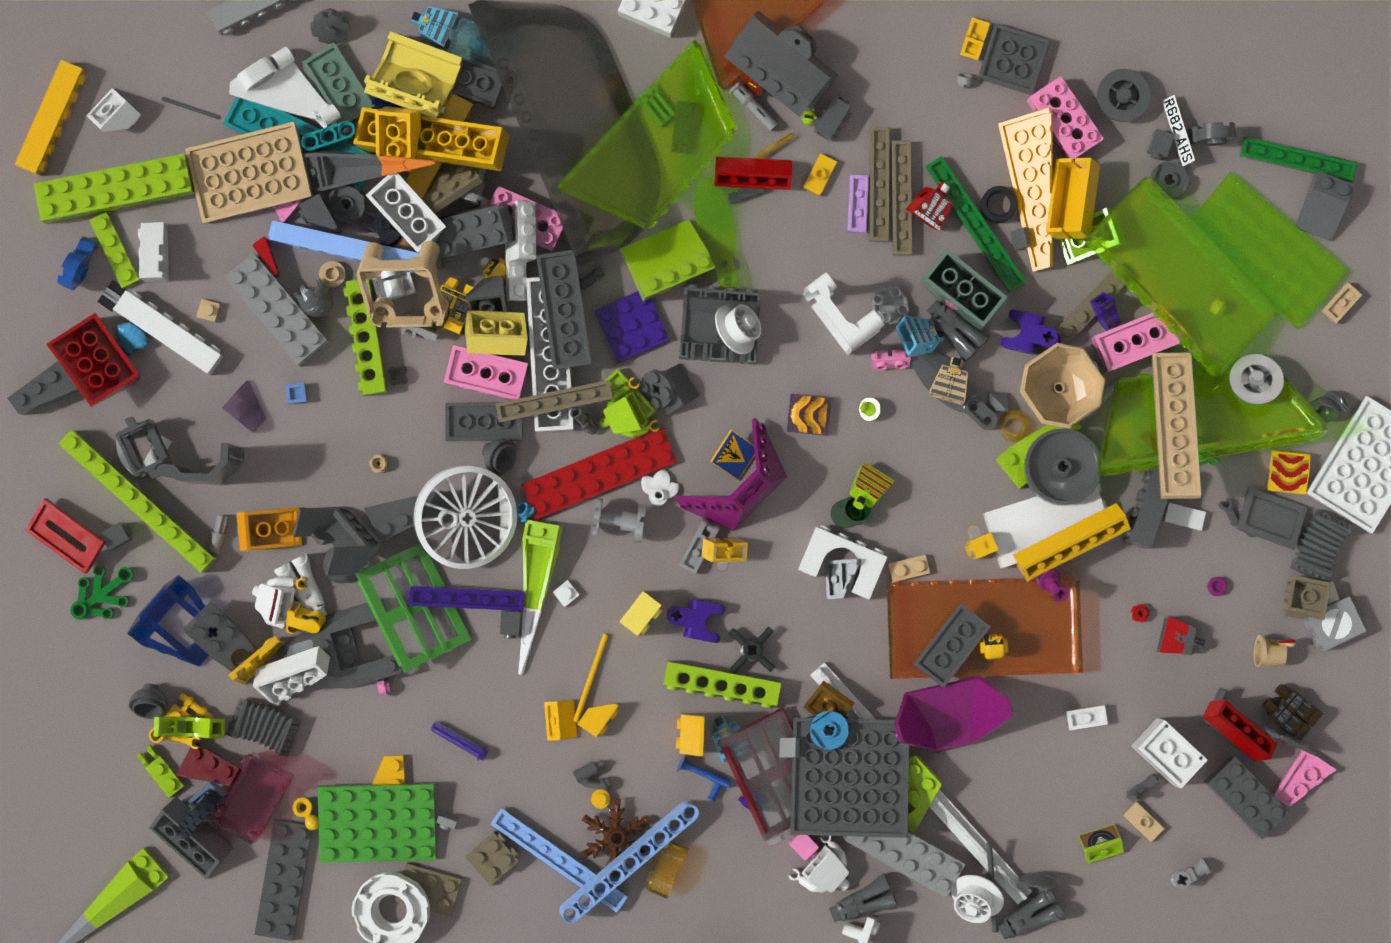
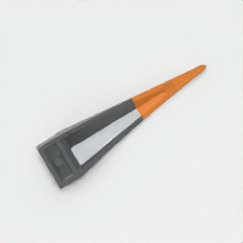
[303,151,438,191]

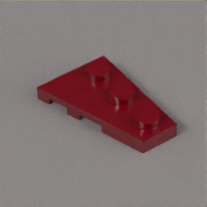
[176,742,242,786]

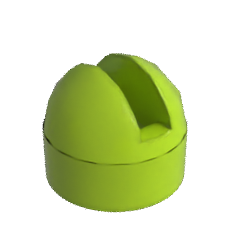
[802,110,817,126]

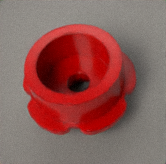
[1131,604,1150,623]

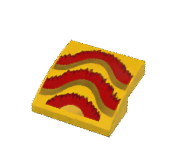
[1267,450,1311,495]

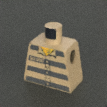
[928,357,968,405]

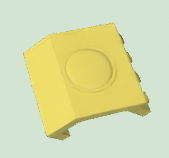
[364,31,464,119]

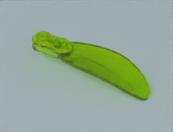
[695,177,738,290]

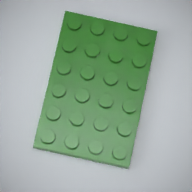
[317,783,437,863]

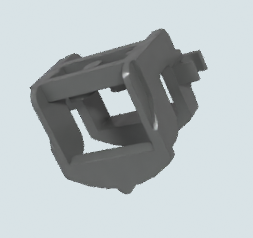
[116,416,173,479]

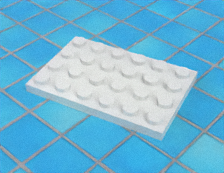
[1306,396,1391,534]

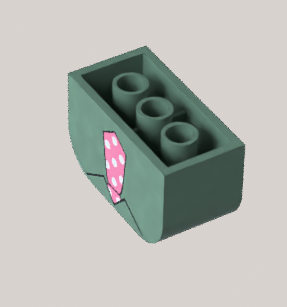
[921,249,1008,330]

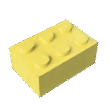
[465,310,528,356]

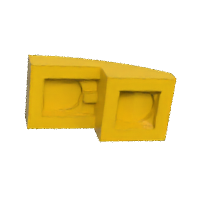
[960,17,990,60]

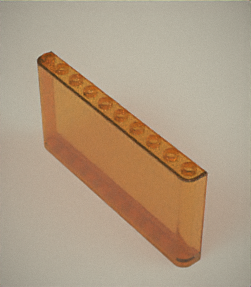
[886,577,1083,679]

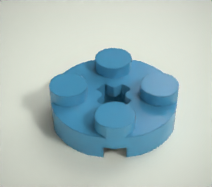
[810,711,849,750]

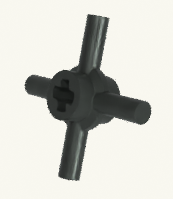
[729,626,775,673]

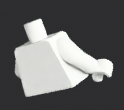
[789,836,850,893]

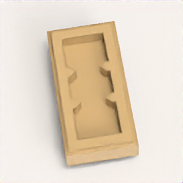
[1123,801,1164,842]

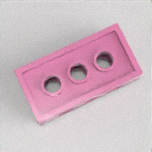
[1027,76,1104,160]
[489,186,569,253]
[1091,308,1180,374]
[444,345,529,400]

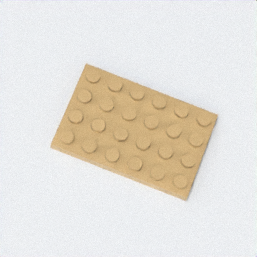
[185,122,313,224]

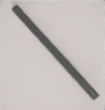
[986,842,998,932]

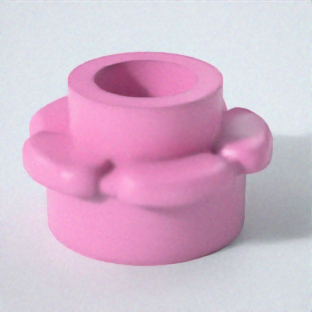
[377,678,391,697]

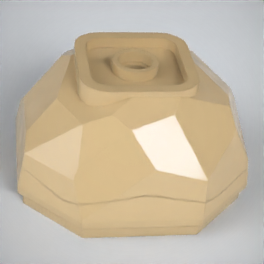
[1020,343,1106,429]

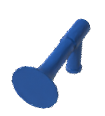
[677,754,731,801]

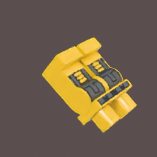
[433,277,474,335]

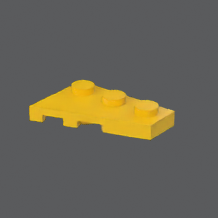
[228,636,285,685]

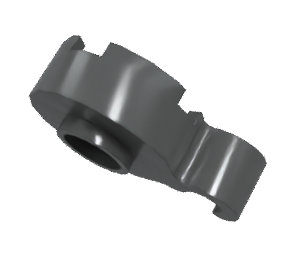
[1185,122,1236,146]

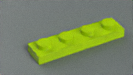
[89,212,140,289]

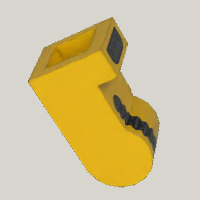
[286,601,326,633]

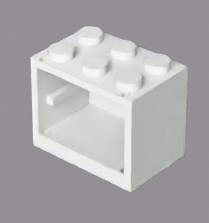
[1131,718,1207,789]

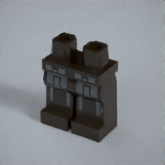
[1262,684,1324,741]

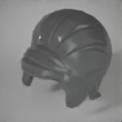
[292,277,334,318]

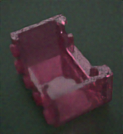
[211,752,295,845]

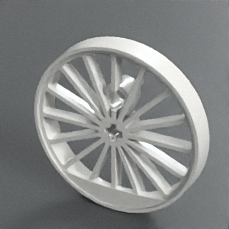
[414,465,517,569]

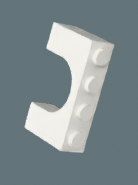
[798,525,887,600]

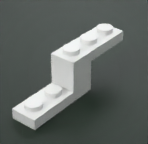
[505,201,536,302]

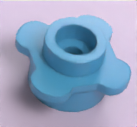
[516,501,535,522]

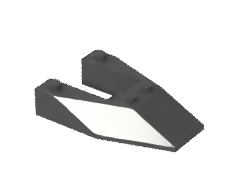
[277,598,404,689]

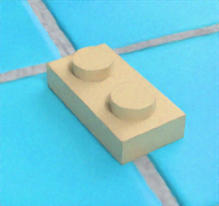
[1321,282,1362,324]
[888,555,930,582]

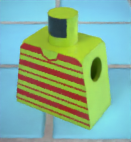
[849,462,895,509]

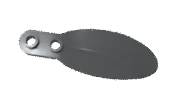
[910,350,997,430]

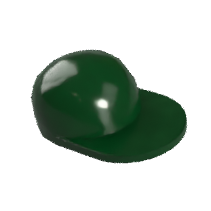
[830,497,871,528]

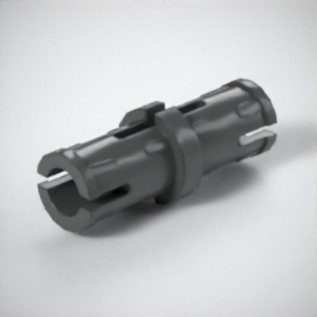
[570,407,599,435]

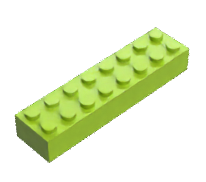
[33,153,195,224]

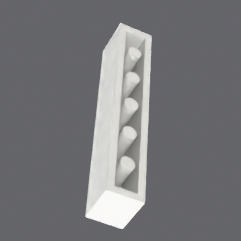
[113,291,224,375]

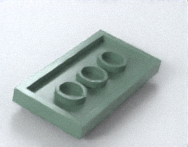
[302,42,375,123]

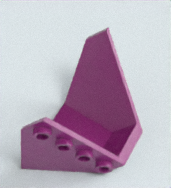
[674,417,787,531]
[894,676,1014,752]

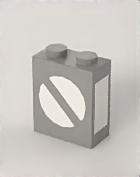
[1304,596,1366,651]

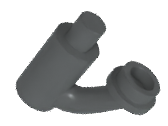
[573,760,611,791]

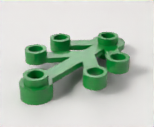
[70,566,134,620]

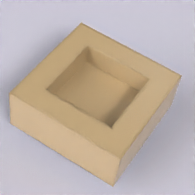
[197,299,221,323]

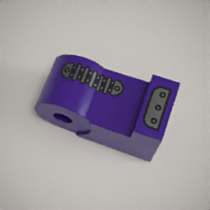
[1090,292,1121,331]

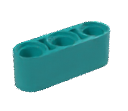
[301,121,357,152]

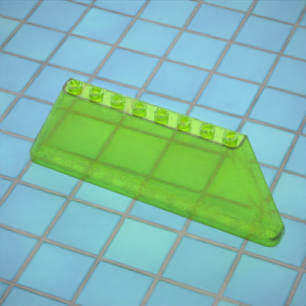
[556,39,737,229]
[1097,355,1328,476]

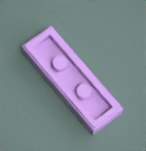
[847,175,869,233]

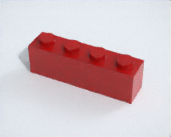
[714,157,792,190]
[1203,699,1277,761]

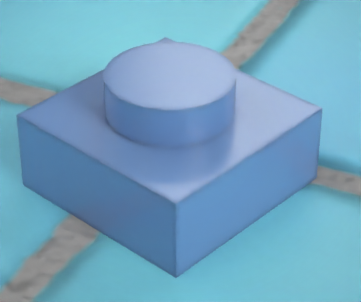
[285,383,307,404]

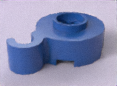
[57,236,98,290]

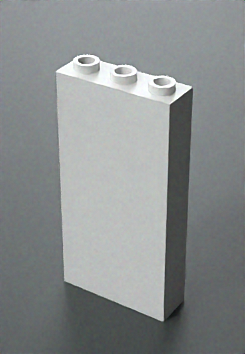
[983,483,1107,568]

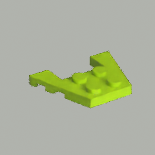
[908,754,943,834]

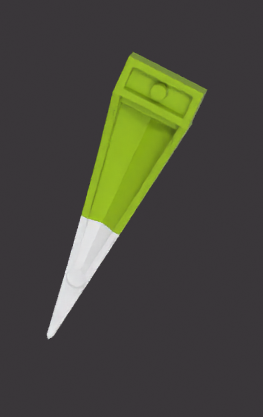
[518,520,563,675]

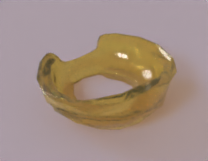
[999,410,1029,442]

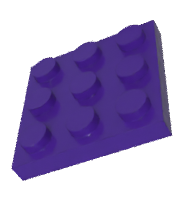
[594,291,670,364]

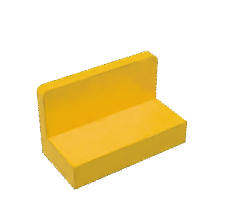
[544,700,577,741]

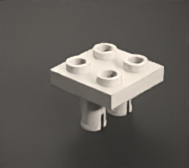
[842,915,880,943]

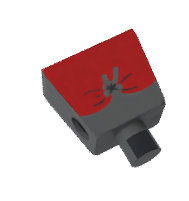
[1156,616,1205,655]

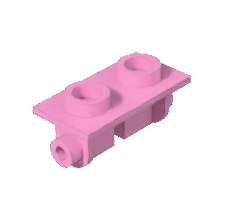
[871,349,911,371]

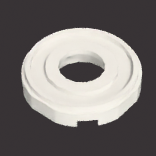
[352,872,430,943]

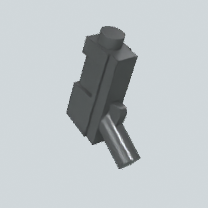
[1126,773,1160,802]

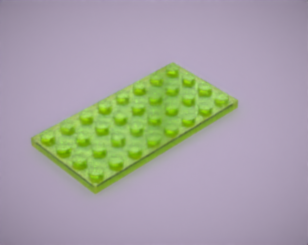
[1180,172,1348,329]

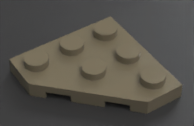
[425,163,483,213]

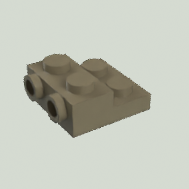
[1282,575,1331,620]
[465,831,520,886]

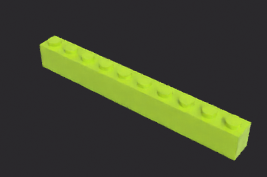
[58,430,217,573]

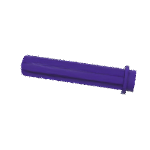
[431,721,488,761]

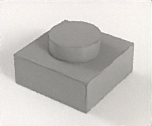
[436,814,459,831]

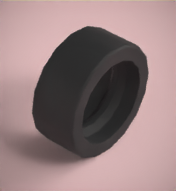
[980,186,1018,223]

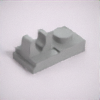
[401,313,443,341]

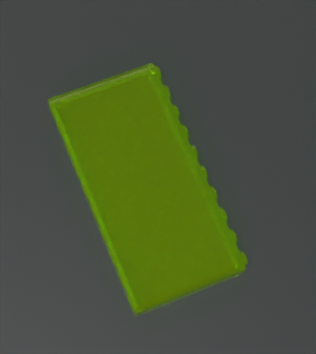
[1083,177,1277,378]

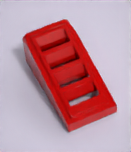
[253,236,280,278]

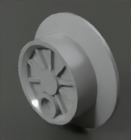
[1229,354,1284,405]

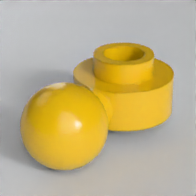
[292,798,319,830]

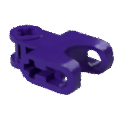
[1001,309,1061,355]
[667,599,726,643]

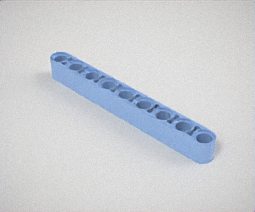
[267,221,419,274]
[559,801,699,923]

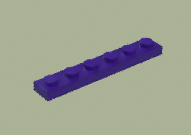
[408,586,525,611]

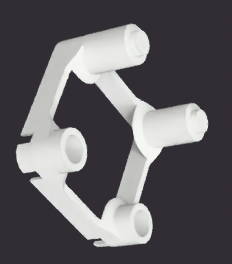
[803,272,885,355]

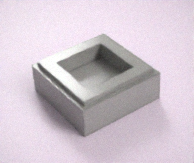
[779,738,800,758]

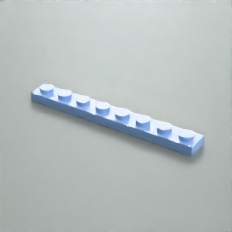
[490,808,628,913]

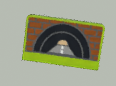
[1079,824,1124,864]

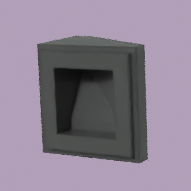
[988,392,1008,412]

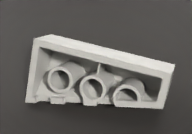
[253,646,330,707]

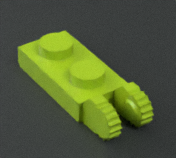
[137,745,185,798]

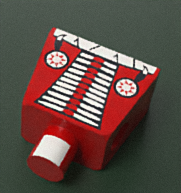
[906,182,952,231]

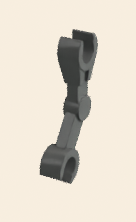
[1218,498,1256,538]

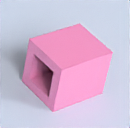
[788,835,819,861]

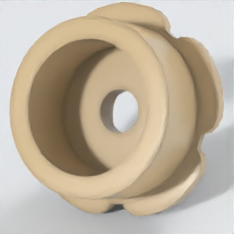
[369,454,388,473]

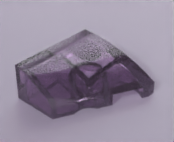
[222,381,266,433]

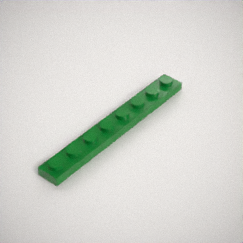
[925,156,1026,293]

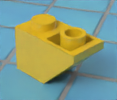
[578,703,619,737]

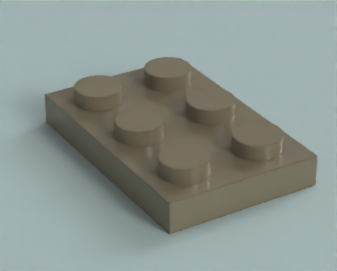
[395,863,462,917]

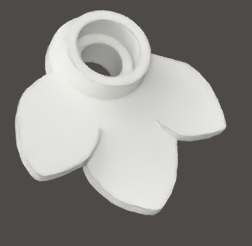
[641,469,679,506]

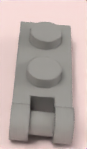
[678,518,720,574]

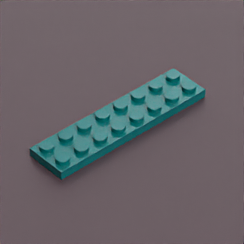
[223,97,371,190]

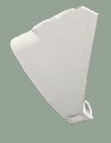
[229,46,341,128]

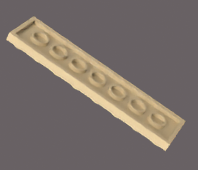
[1152,353,1201,499]

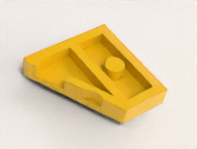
[372,755,405,784]

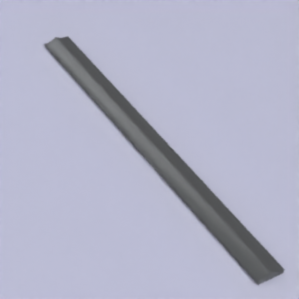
[162,97,220,119]

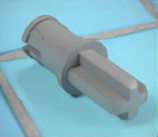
[208,515,228,553]

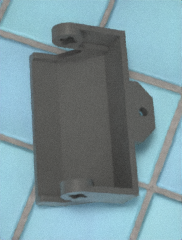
[724,10,838,117]

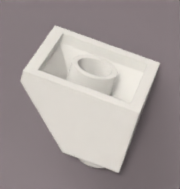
[86,88,141,131]

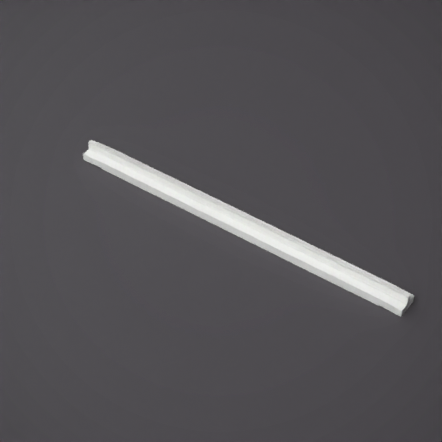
[810,663,1032,904]

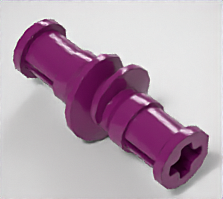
[1036,569,1069,602]

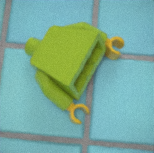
[599,377,660,438]

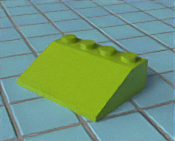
[620,220,715,301]

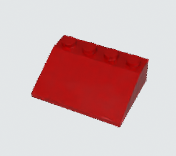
[46,313,140,407]

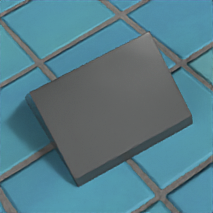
[656,363,699,416]

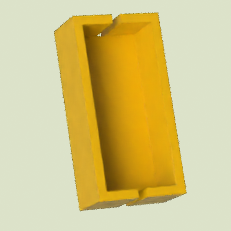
[1046,158,1100,239]

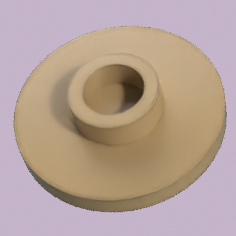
[319,261,346,288]

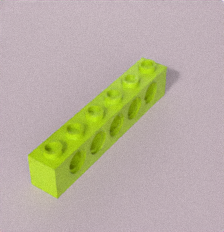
[343,279,388,396]
[663,661,781,709]

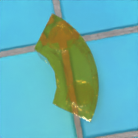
[645,841,689,899]

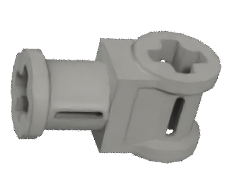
[1171,858,1211,889]

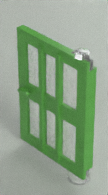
[355,543,471,675]

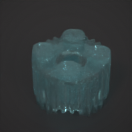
[448,18,490,62]

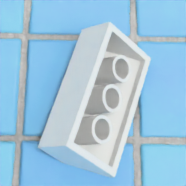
[366,173,446,253]

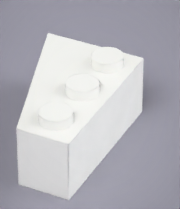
[138,222,169,283]

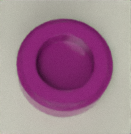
[1207,577,1227,596]

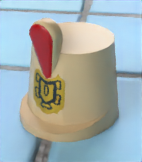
[1254,635,1296,667]

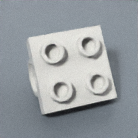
[372,271,416,300]

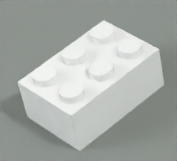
[618,0,685,38]

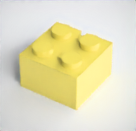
[619,591,662,636]

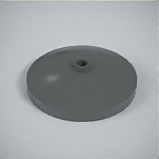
[1024,428,1102,506]

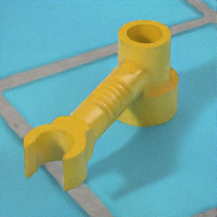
[149,728,203,749]

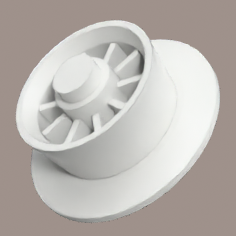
[715,304,761,355]
[951,875,1004,923]

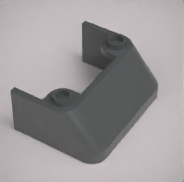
[293,506,382,576]

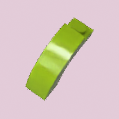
[153,716,225,738]

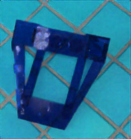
[127,574,216,667]

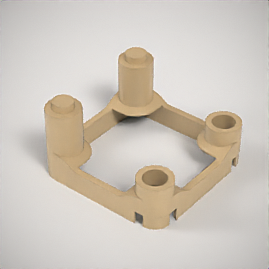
[356,241,449,328]

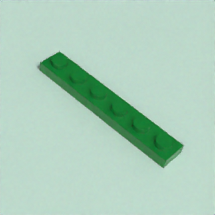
[1240,137,1357,182]

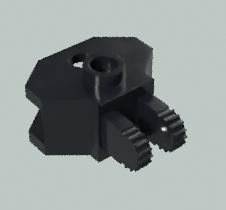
[360,210,402,247]

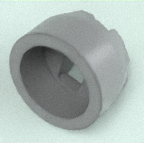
[957,73,973,88]

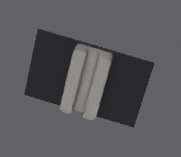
[97,280,127,312]

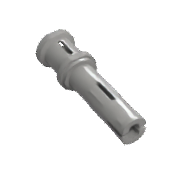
[729,80,778,131]

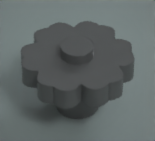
[311,8,350,44]

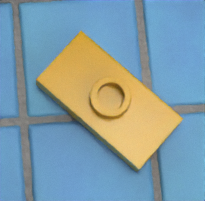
[803,153,837,196]

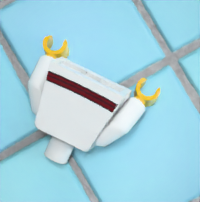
[252,576,308,634]

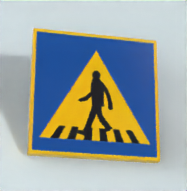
[710,429,755,481]

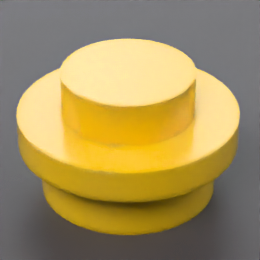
[591,789,610,809]

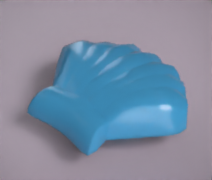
[116,323,148,356]

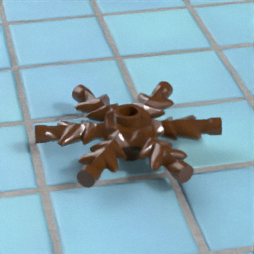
[580,798,651,876]

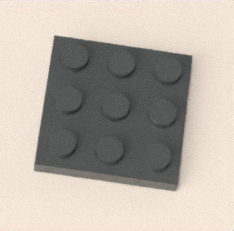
[977,23,1049,95]

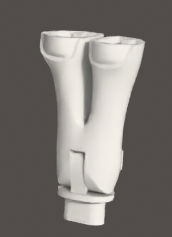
[274,553,328,616]

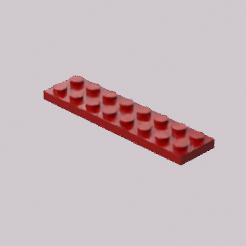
[521,427,677,520]

